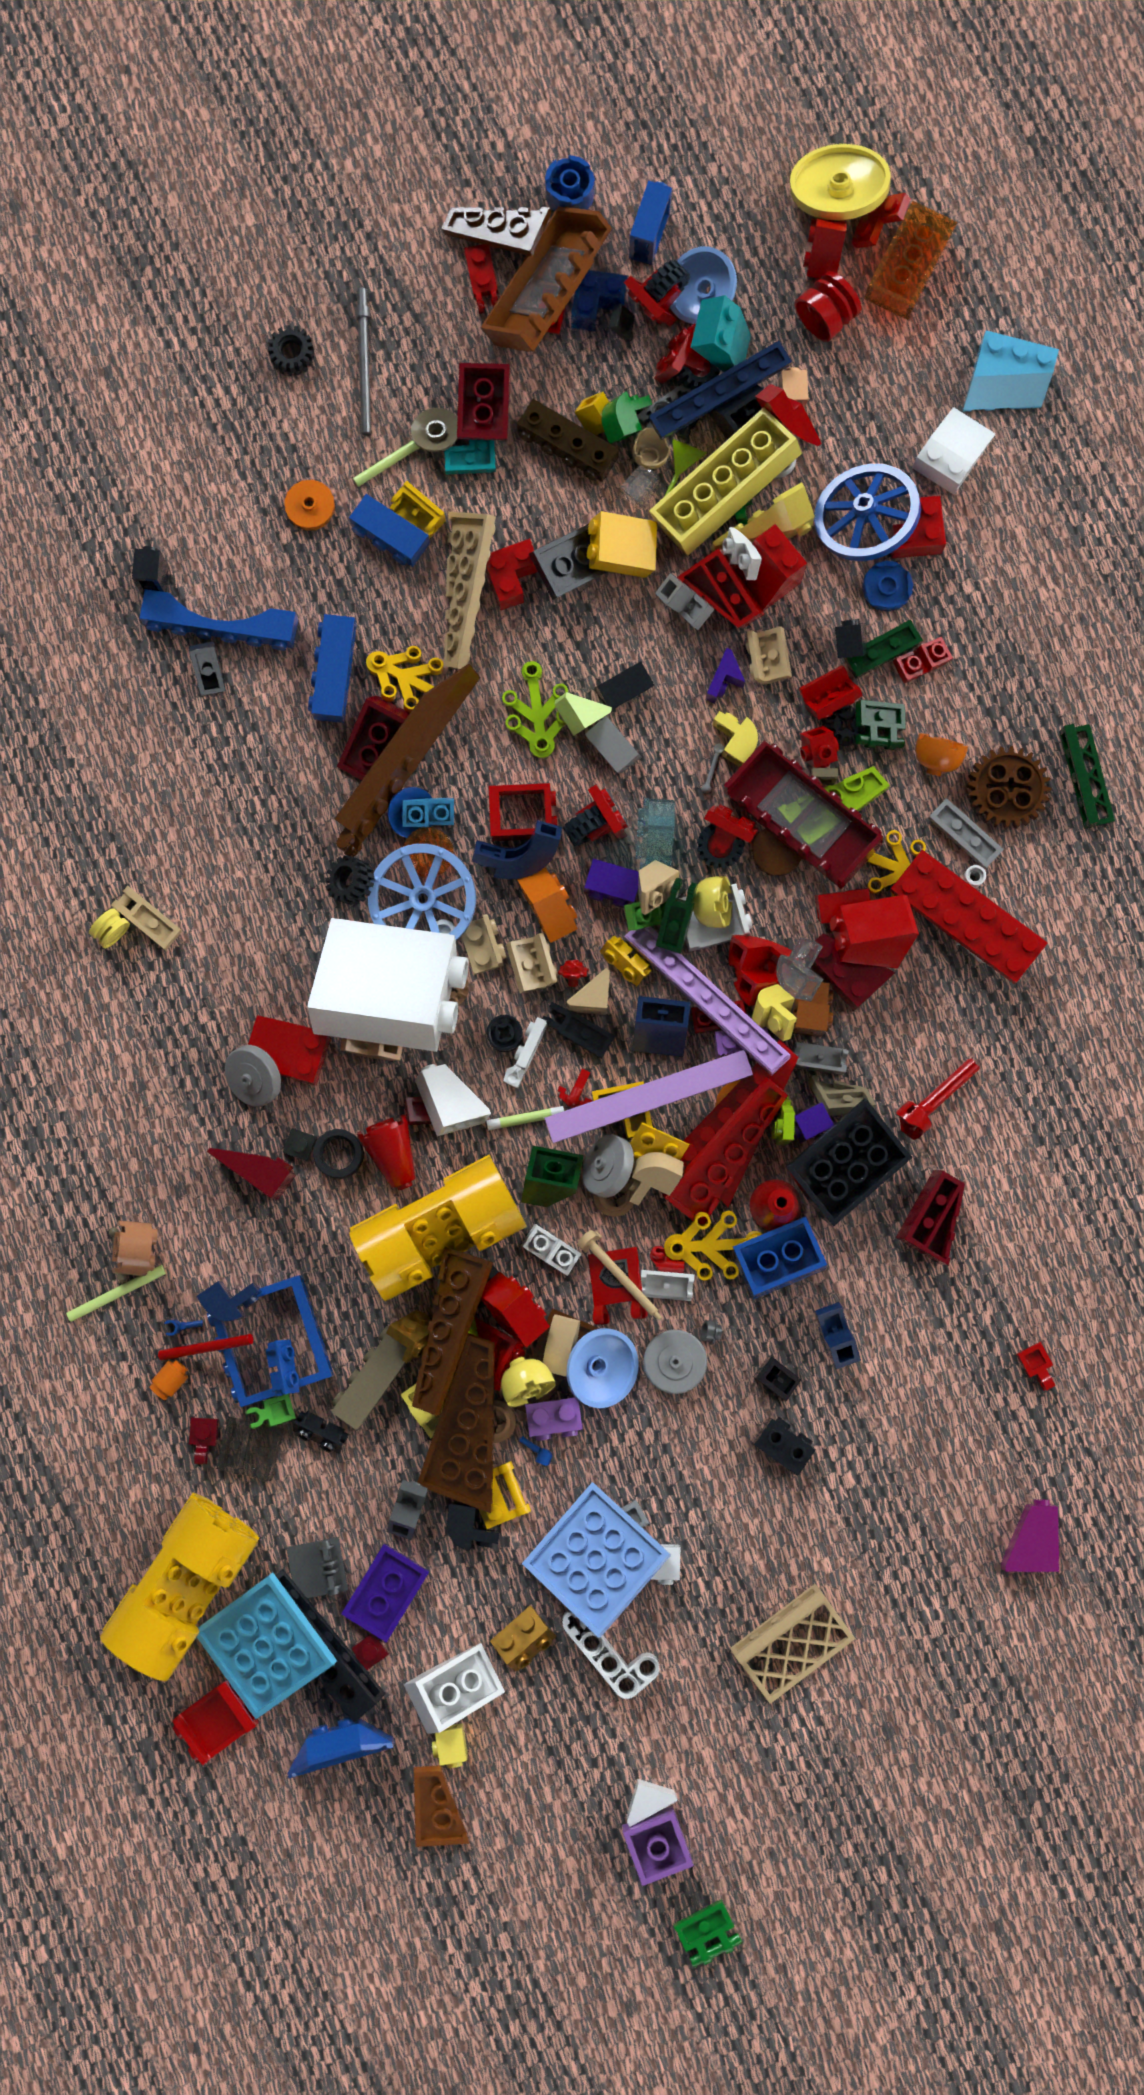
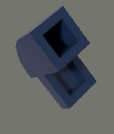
[196,1281,262,1321]
[815,1302,861,1369]

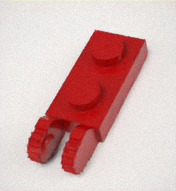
[464,244,498,314]

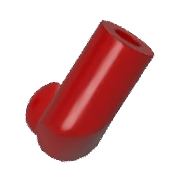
[650,1245,685,1274]

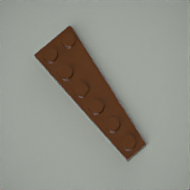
[412,1247,493,1416]

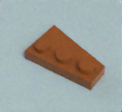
[414,1765,470,1847]

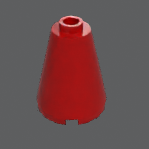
[357,1115,416,1191]
[750,1179,802,1231]

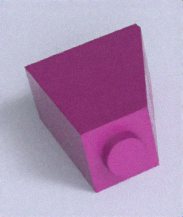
[1001,1499,1059,1572]

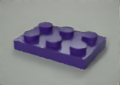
[341,1543,430,1643]

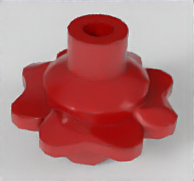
[558,959,589,987]

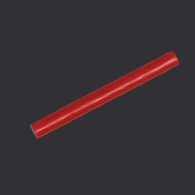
[158,1334,254,1361]

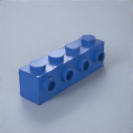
[308,614,357,723]

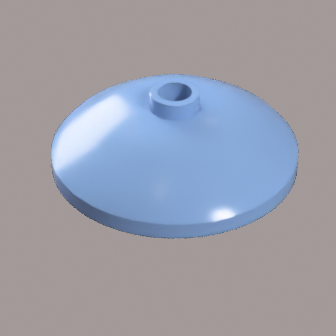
[670,246,737,324]
[566,1328,639,1408]

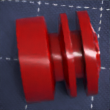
[794,271,862,342]

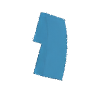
[403,798,454,827]

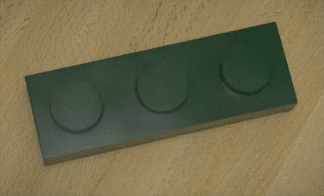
[843,619,923,679]

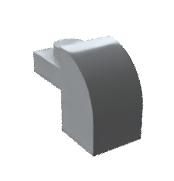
[655,573,714,630]

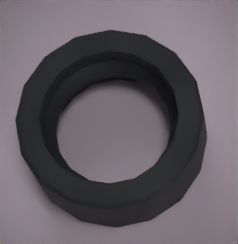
[313,1129,364,1179]

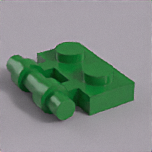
[673,1899,743,1968]

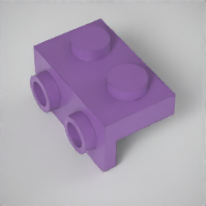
[525,1397,582,1441]

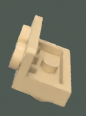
[746,626,792,685]
[506,933,557,994]

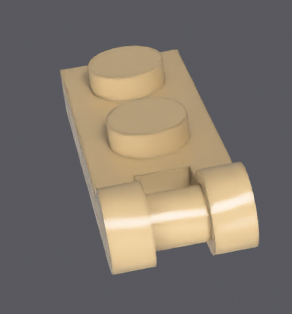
[111,886,183,950]

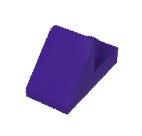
[705,648,745,704]

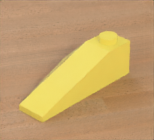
[711,482,815,552]

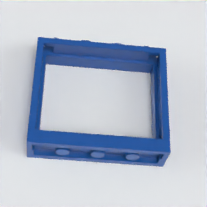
[207,1275,335,1407]

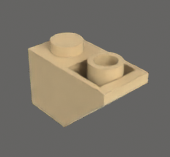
[638,860,679,915]

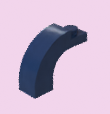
[471,820,562,879]

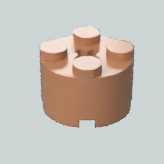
[112,1220,158,1276]

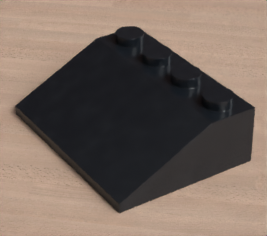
[785,1098,913,1226]

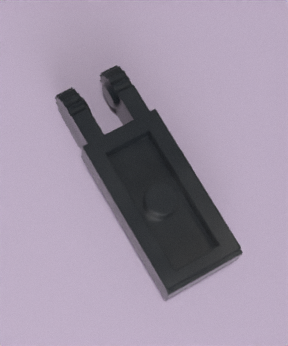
[542,1002,615,1059]

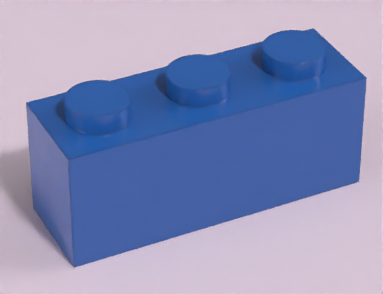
[349,494,430,567]

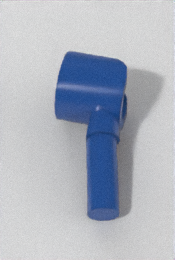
[164,1320,203,1336]
[519,1436,552,1466]

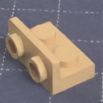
[462,914,507,975]

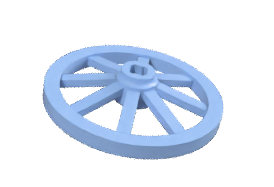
[368,844,476,941]

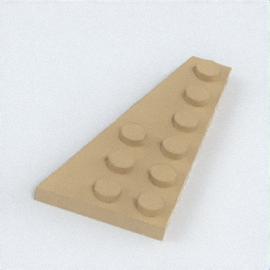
[444,512,496,669]

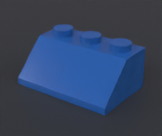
[733,1217,827,1300]

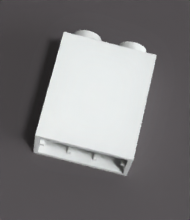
[307,918,469,1052]

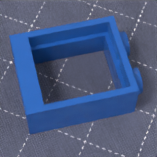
[629,180,672,265]

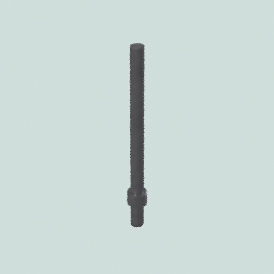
[355,288,371,435]

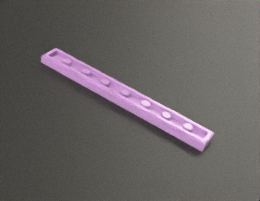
[624,926,791,1075]
[545,1050,753,1143]

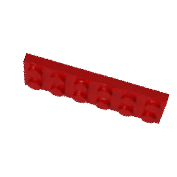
[890,850,1048,985]

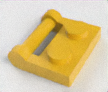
[479,1461,531,1529]

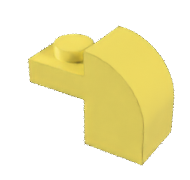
[712,711,758,768]
[752,984,797,1041]

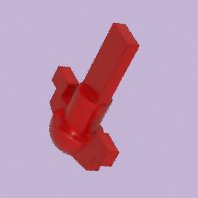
[557,1069,593,1108]

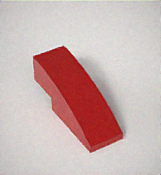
[755,384,822,446]

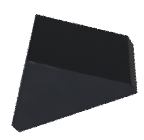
[753,1355,801,1401]

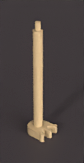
[577,1230,662,1321]

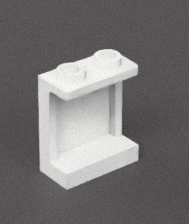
[679,884,753,952]

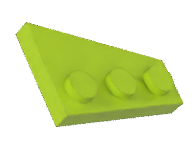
[771,1096,795,1146]

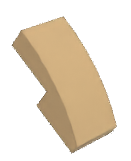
[543,1314,580,1377]

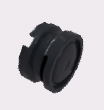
[487,1015,523,1052]

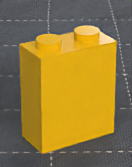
[587,511,657,577]

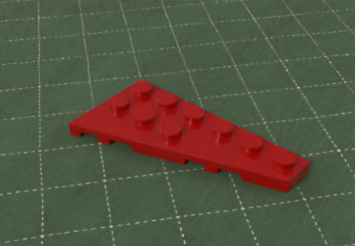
[680,1040,799,1207]

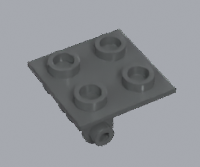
[286,1537,348,1598]

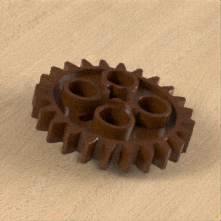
[966,746,1052,830]

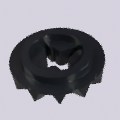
[825,706,865,746]

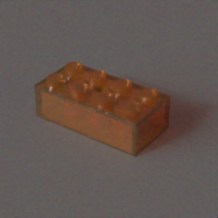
[864,201,958,321]

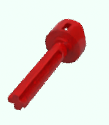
[896,1058,980,1140]

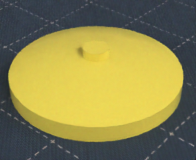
[790,144,891,220]

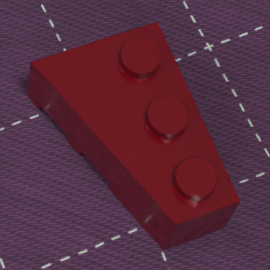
[801,933,896,1011]

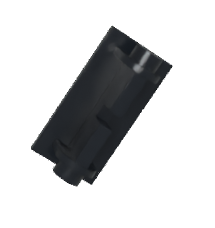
[293,1411,349,1454]

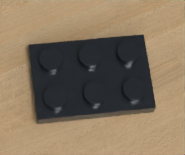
[529,524,608,600]

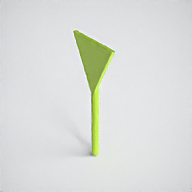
[664,438,707,497]

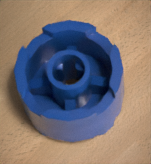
[545,155,595,212]

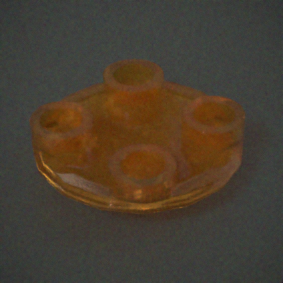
[403,827,453,877]

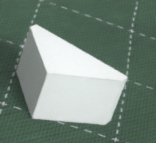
[627,1779,678,1827]

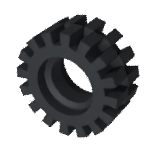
[268,325,315,376]
[325,855,374,905]

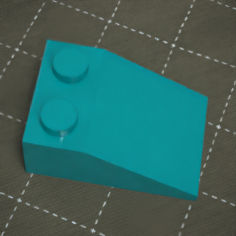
[691,295,751,372]

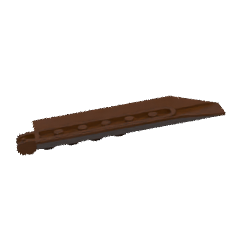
[335,664,481,857]

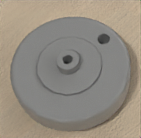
[225,1045,281,1107]
[582,1134,634,1198]
[643,1330,707,1394]

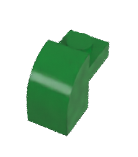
[602,391,653,444]

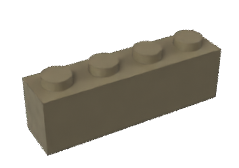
[331,1326,407,1431]

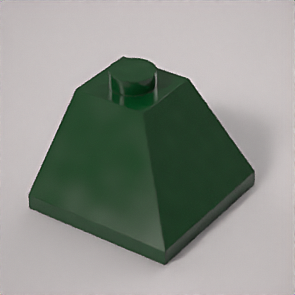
[521,1145,584,1207]

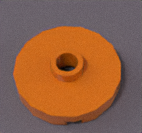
[284,480,335,531]

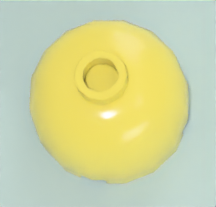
[693,876,733,928]
[501,1357,556,1407]

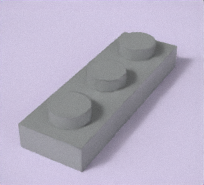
[928,798,1004,870]

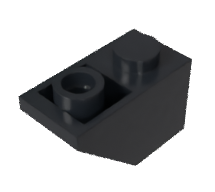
[835,618,867,658]

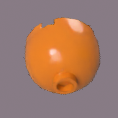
[915,733,969,777]

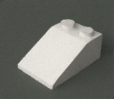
[912,407,995,495]
[404,1643,505,1734]

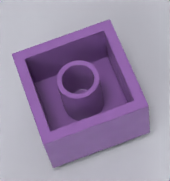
[622,1806,694,1886]

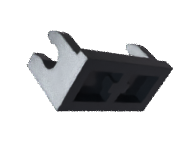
[594,661,655,711]

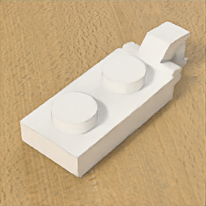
[503,1017,548,1088]

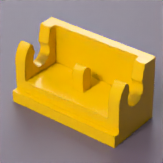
[390,481,446,539]

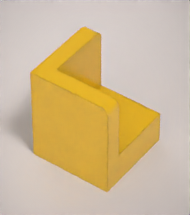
[575,392,609,435]

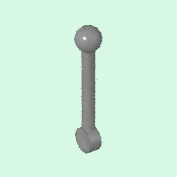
[701,744,724,794]

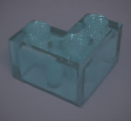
[635,798,675,869]

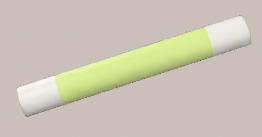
[486,1106,564,1131]

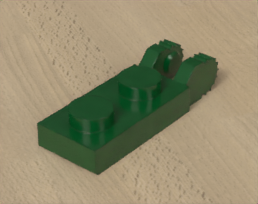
[656,878,698,954]

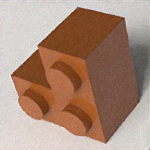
[792,979,833,1037]

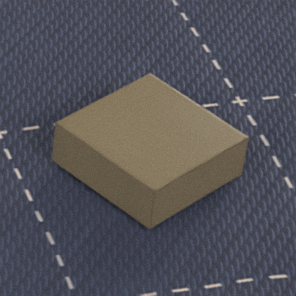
[810,768,838,785]

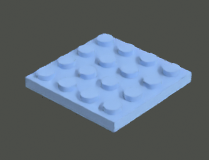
[522,1482,671,1638]

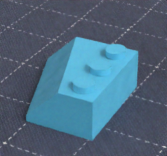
[962,330,1059,412]

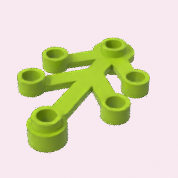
[502,661,568,758]

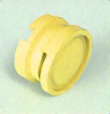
[89,908,130,949]

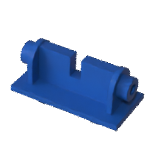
[265,1340,299,1397]

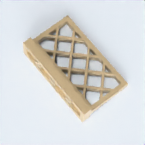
[730,1584,855,1704]

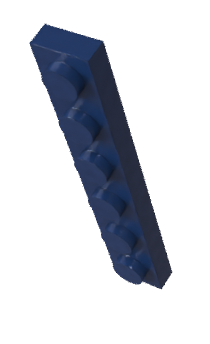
[648,341,792,440]

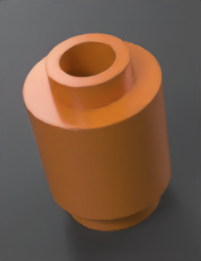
[149,1360,189,1400]

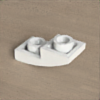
[722,528,762,580]
[521,1224,581,1276]

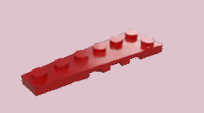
[662,1076,788,1225]

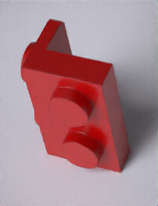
[799,665,863,720]

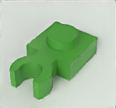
[245,1394,296,1429]

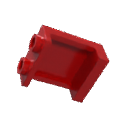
[172,1679,259,1765]

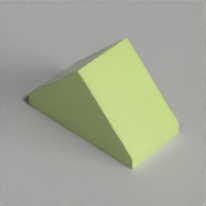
[555,692,612,736]

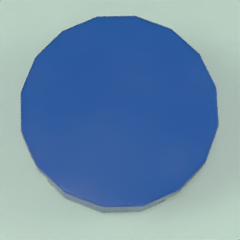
[862,561,913,612]

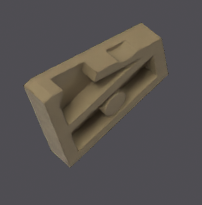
[808,1075,876,1116]

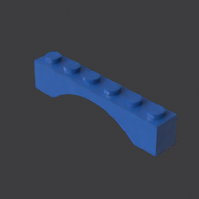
[139,589,299,651]

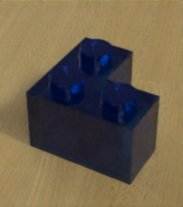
[571,270,628,332]

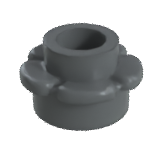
[701,1319,722,1345]

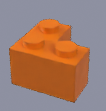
[517,867,578,943]

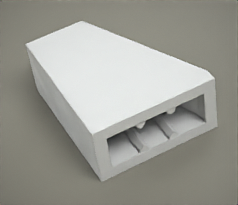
[415,1064,491,1136]

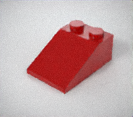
[248,1015,332,1086]

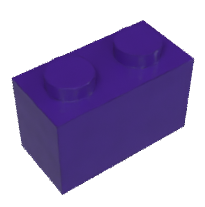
[584,858,639,908]
[794,1102,834,1144]

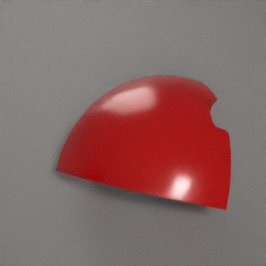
[729,935,802,1006]

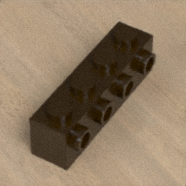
[517,399,619,483]

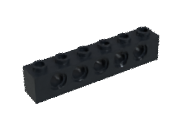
[275,1569,386,1723]

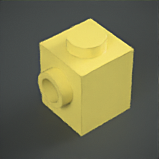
[432,1723,468,1768]

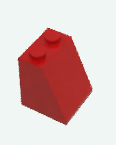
[736,524,807,612]
[830,895,919,969]

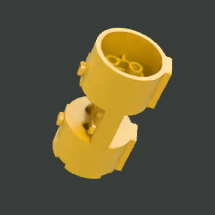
[349,1154,527,1301]
[100,1492,259,1681]

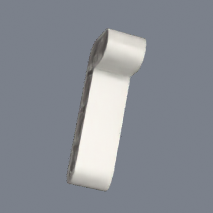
[563,1609,659,1699]

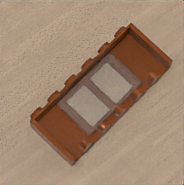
[481,206,612,352]

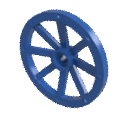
[814,464,921,561]

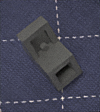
[386,1480,428,1540]

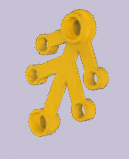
[366,646,444,713]
[867,830,926,897]
[664,1211,762,1281]

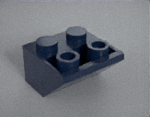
[632,996,691,1057]

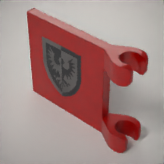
[588,1247,648,1325]

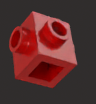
[800,726,839,768]

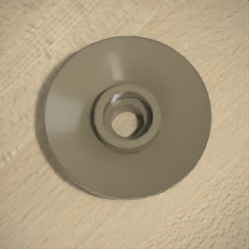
[411,408,458,452]

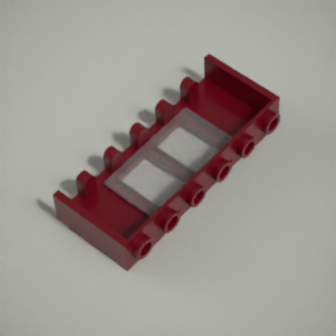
[724,740,883,889]

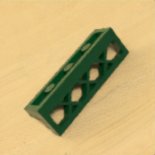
[1059,724,1115,829]

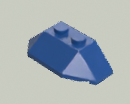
[287,1717,395,1779]

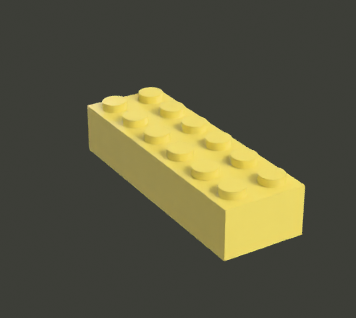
[649,408,802,556]

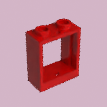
[488,783,557,842]

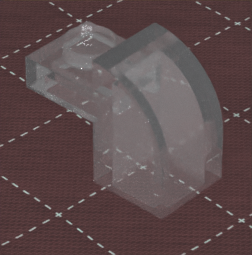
[777,937,823,1002]

